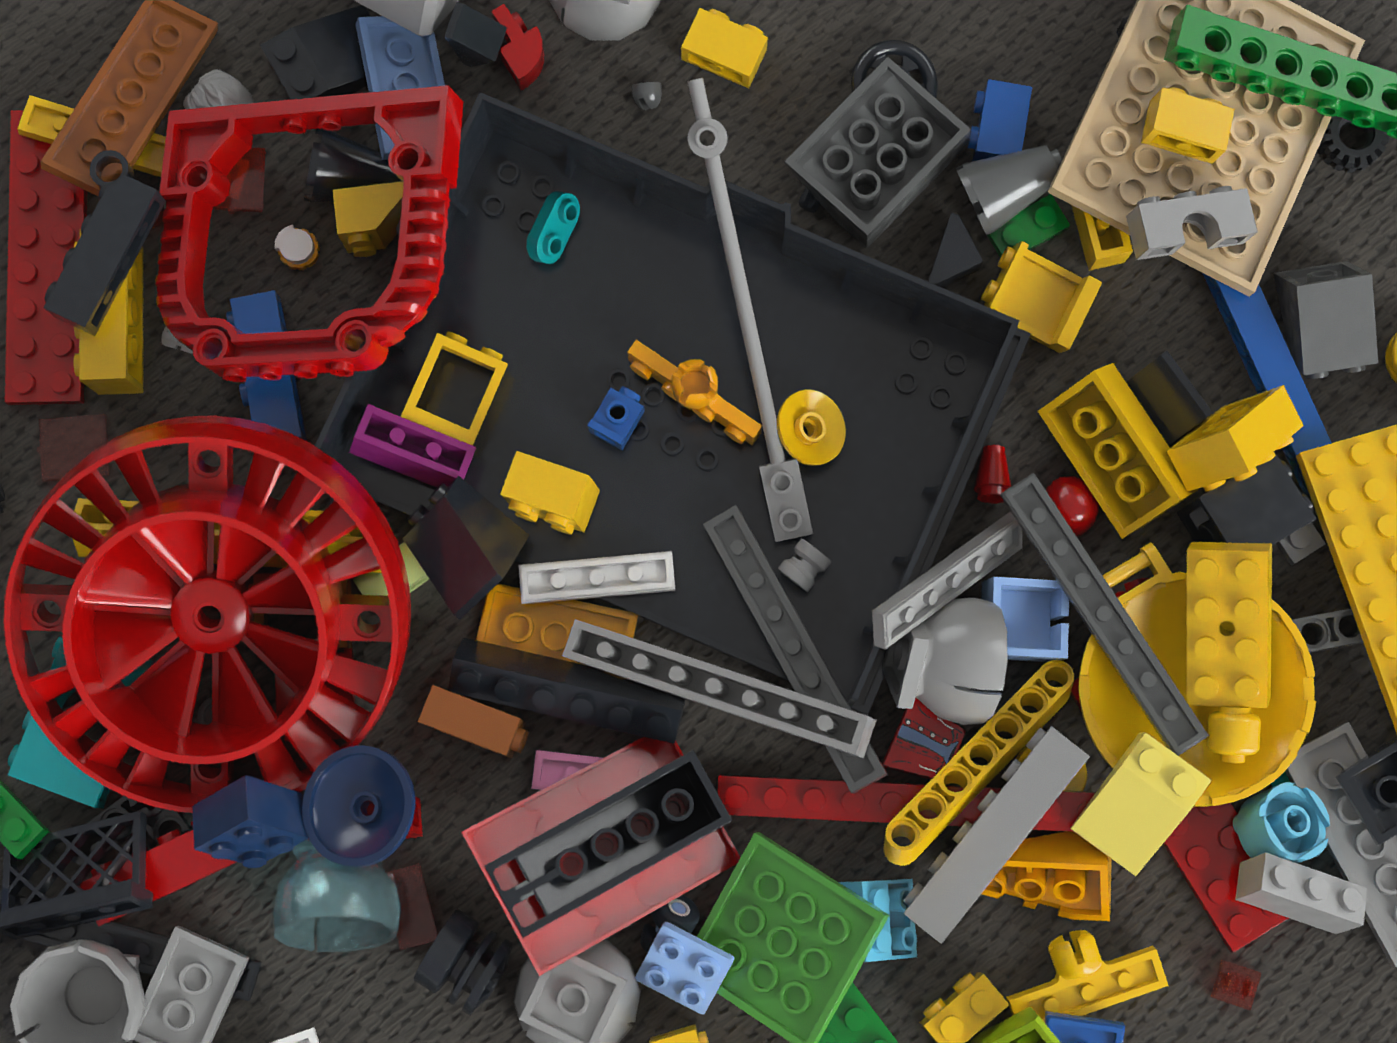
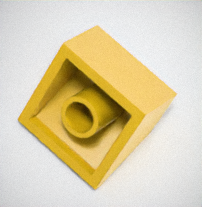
[333,181,403,257]

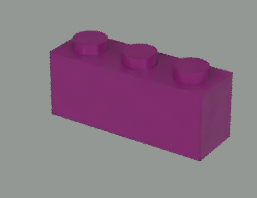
[349,404,477,487]

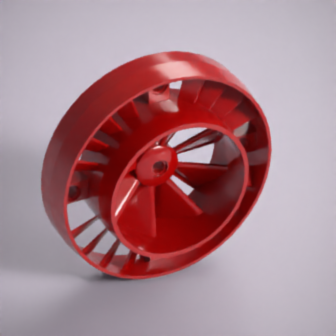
[4,416,411,813]

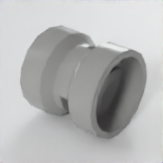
[778,538,832,592]

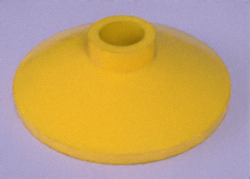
[777,390,846,466]

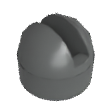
[631,82,662,110]

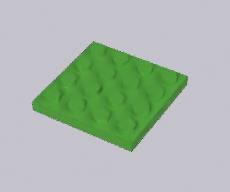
[697,832,890,1043]

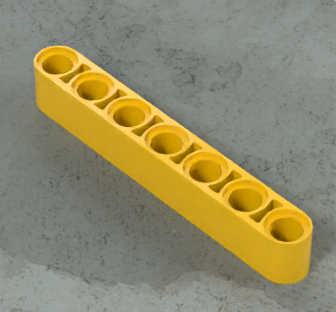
[883,660,1074,866]

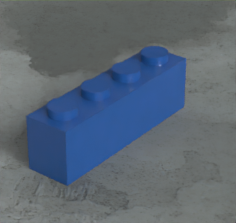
[226,290,307,441]

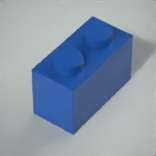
[967,79,1032,161]

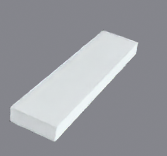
[518,551,675,604]

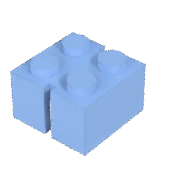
[982,577,1069,662]

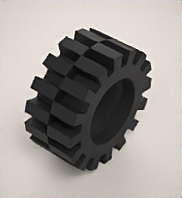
[1317,116,1390,173]

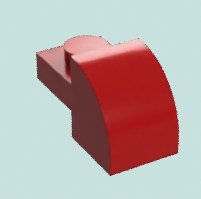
[492,4,545,91]

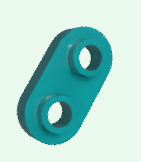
[526,191,580,264]

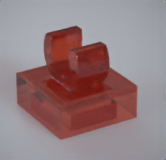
[1210,960,1262,1011]

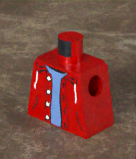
[882,698,979,780]

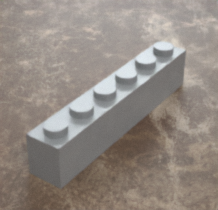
[903,726,1090,944]

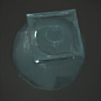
[272,839,401,952]

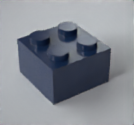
[192,775,309,868]

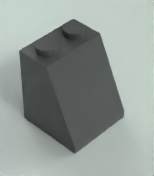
[1274,261,1378,379]

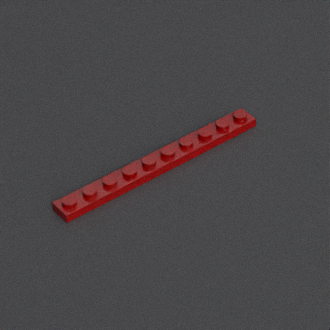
[718,775,1096,832]

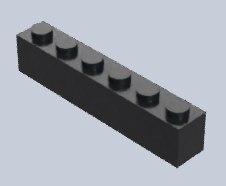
[448,637,686,744]

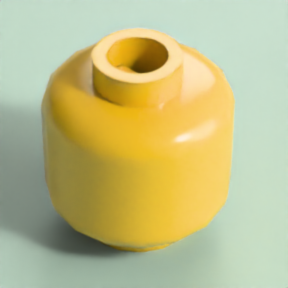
[1207,706,1261,763]

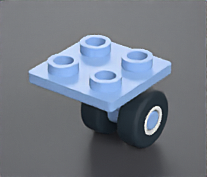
[635,895,734,1014]

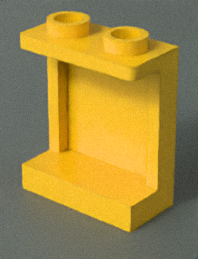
[981,241,1102,353]

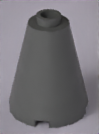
[956,145,1062,236]

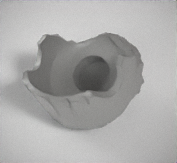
[183,69,254,109]

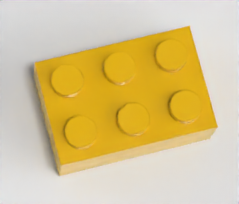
[1167,385,1304,492]

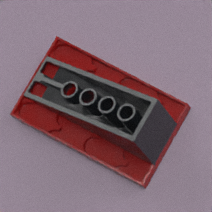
[461,737,741,976]

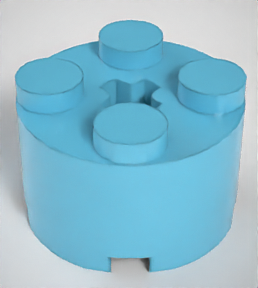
[1233,782,1330,864]

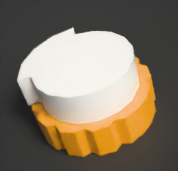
[275,225,320,270]

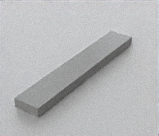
[872,512,1022,649]

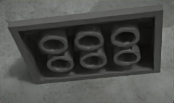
[785,57,971,249]

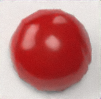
[1046,476,1099,537]

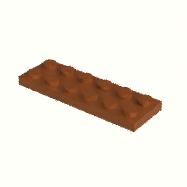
[41,0,218,197]

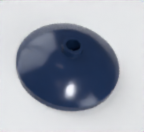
[302,746,415,867]

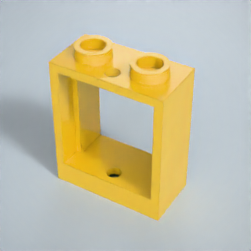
[401,331,508,446]

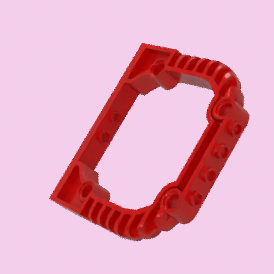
[155,85,464,382]

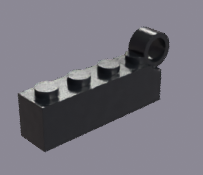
[43,150,166,336]

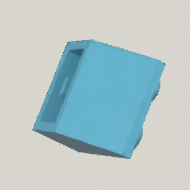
[839,879,917,962]

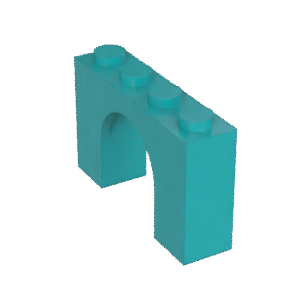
[8,636,155,808]

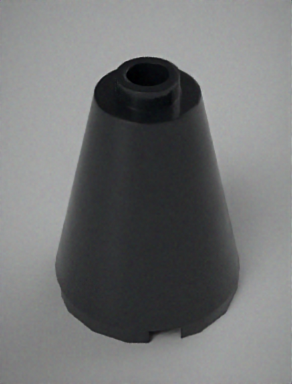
[304,128,402,202]

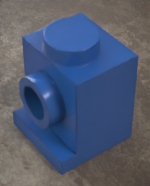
[587,386,645,450]

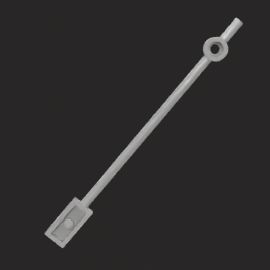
[687,78,813,542]

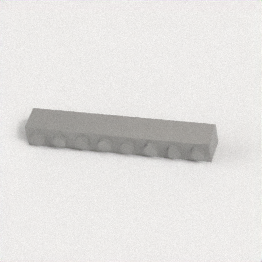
[562,619,876,758]

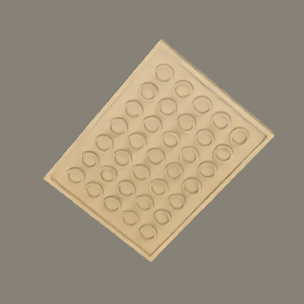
[1048,0,1365,297]

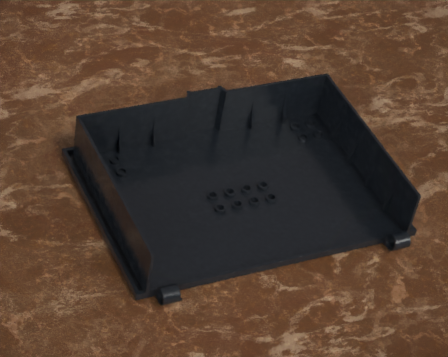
[315,92,1031,716]

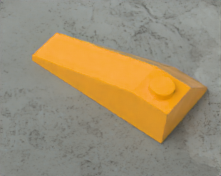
[981,831,1111,921]

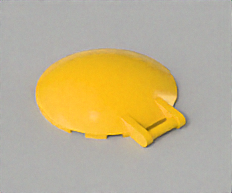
[1079,542,1316,807]

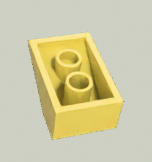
[1070,732,1212,876]

